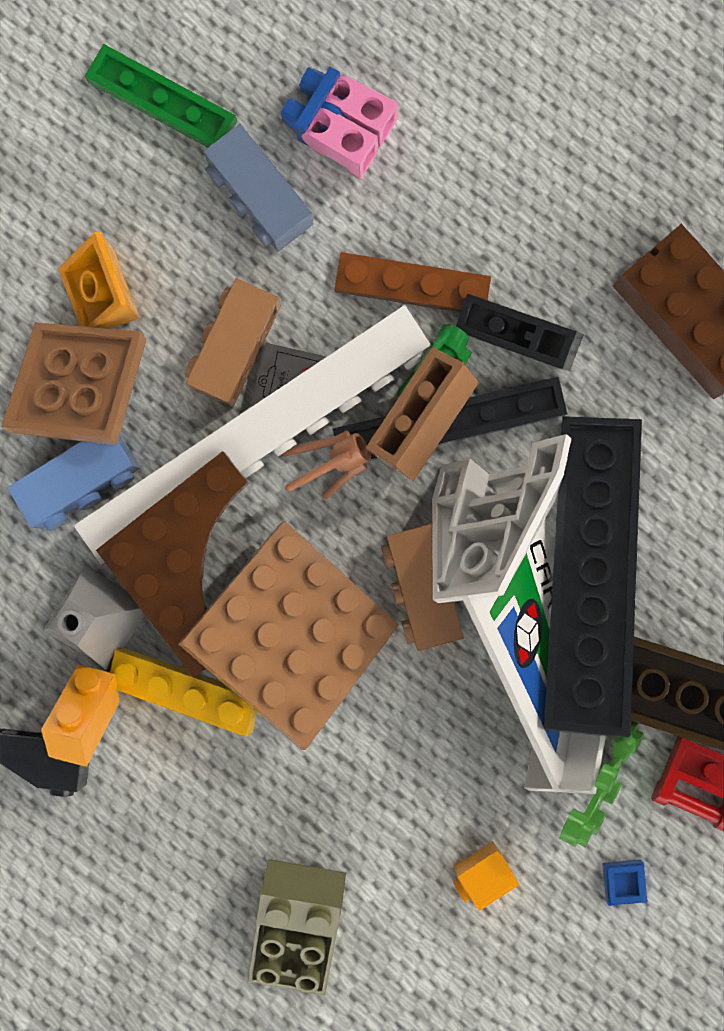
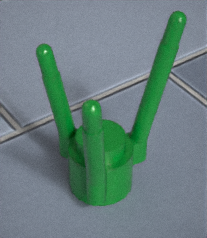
[397,324,472,397]

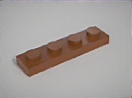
[334,252,491,312]

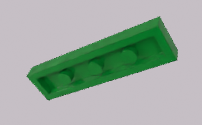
[85,44,237,148]

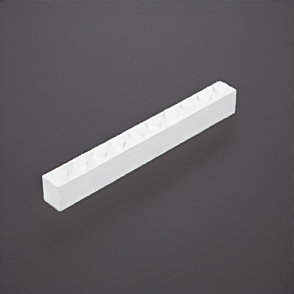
[74,305,431,565]

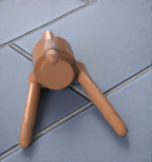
[281,430,371,499]

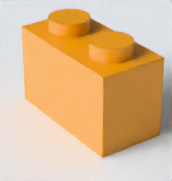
[41,665,120,767]

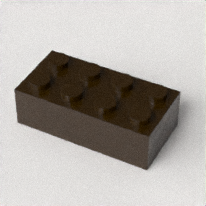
[631,636,724,751]

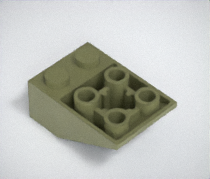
[248,859,346,995]

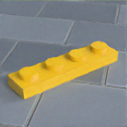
[110,647,257,737]

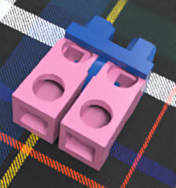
[281,67,398,180]

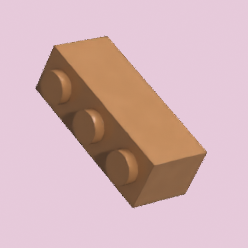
[185,278,281,408]
[366,347,479,481]
[381,523,464,651]

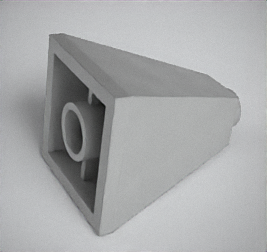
[44,565,145,672]

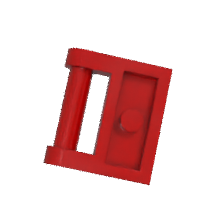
[651,736,724,832]

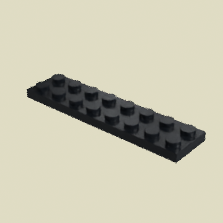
[544,416,642,739]

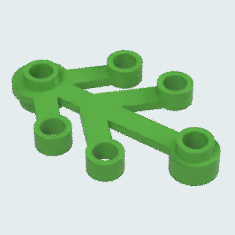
[559,721,644,848]

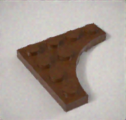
[96,451,250,678]

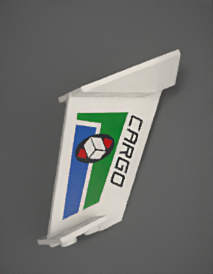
[432,434,606,794]

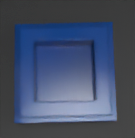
[602,859,648,906]

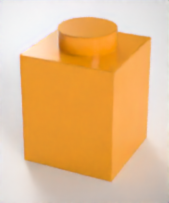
[453,841,520,911]

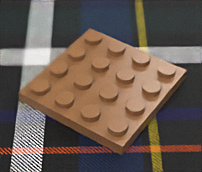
[178,521,399,750]

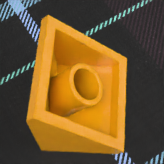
[58,232,139,329]

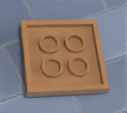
[2,322,147,445]

